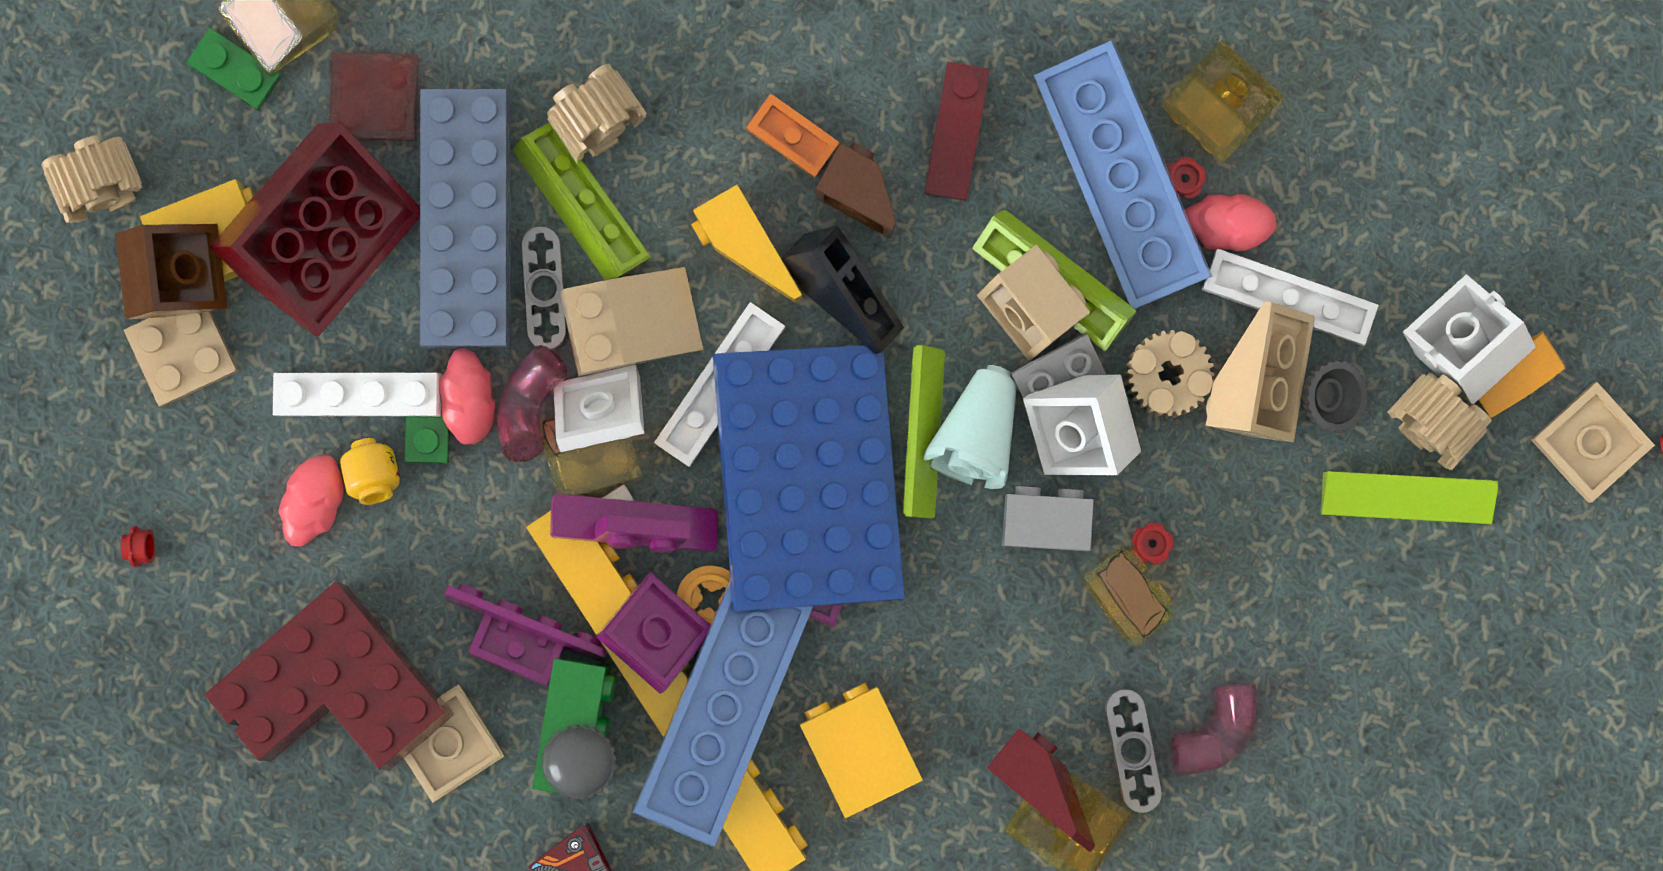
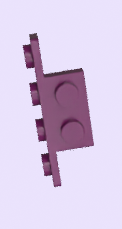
[550,494,718,552]
[444,584,607,687]

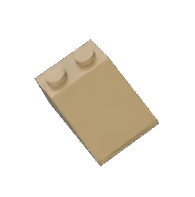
[560,267,703,377]
[1206,301,1315,443]

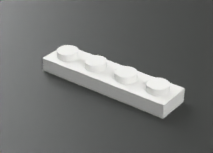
[1202,249,1379,346]
[654,302,785,467]
[273,373,442,417]

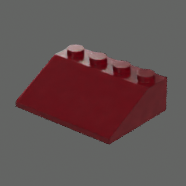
[210,122,420,336]

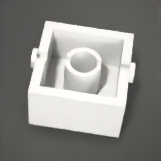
[1403,274,1536,404]

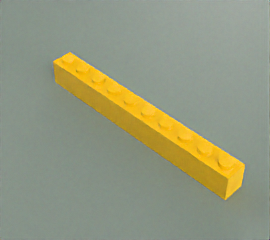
[526,511,808,871]

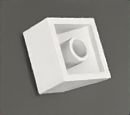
[1023,375,1141,475]

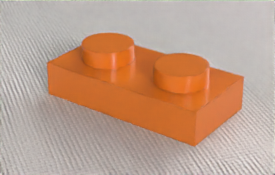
[746,93,840,179]

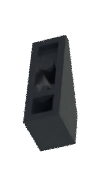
[781,225,904,354]

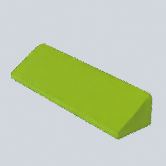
[512,123,651,280]
[972,210,1136,351]
[902,345,945,519]
[1321,471,1498,524]

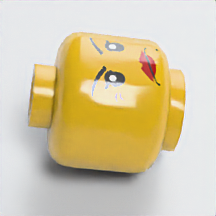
[340,438,400,505]

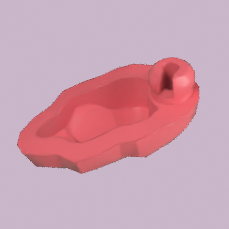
[1184,194,1277,252]
[439,348,496,445]
[278,455,344,546]

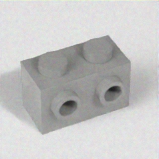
[1002,486,1094,551]

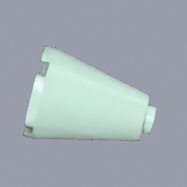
[924,365,1017,489]

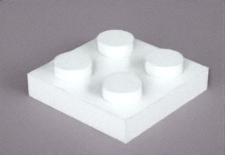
[553,365,644,452]

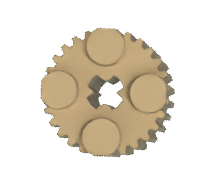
[547,64,647,161]
[41,135,143,223]
[1124,330,1214,418]
[1387,373,1492,470]

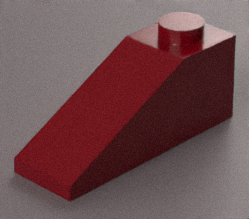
[925,62,990,201]
[987,728,1095,852]

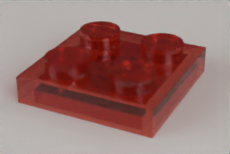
[329,52,419,141]

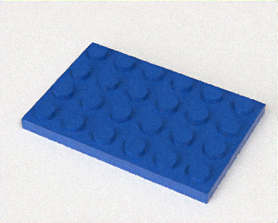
[713,345,905,612]

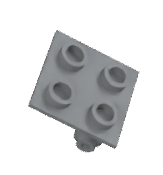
[1011,333,1106,398]

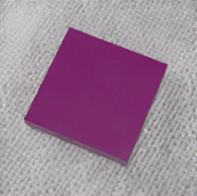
[596,572,711,694]

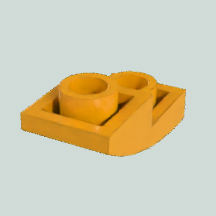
[1478,331,1565,418]

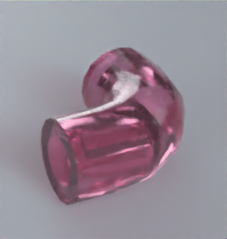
[497,345,568,462]
[1171,684,1257,775]

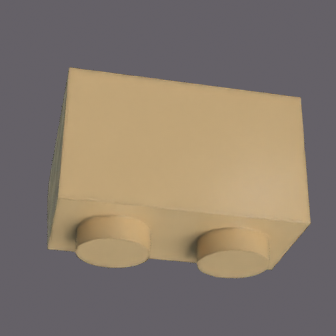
[977,244,1090,361]

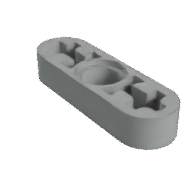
[522,227,567,351]
[1105,689,1162,813]

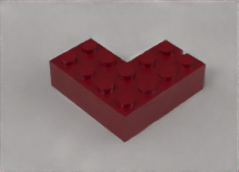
[204,581,455,771]

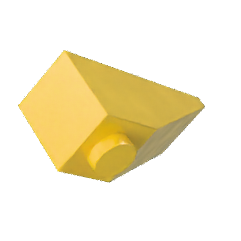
[691,185,802,302]

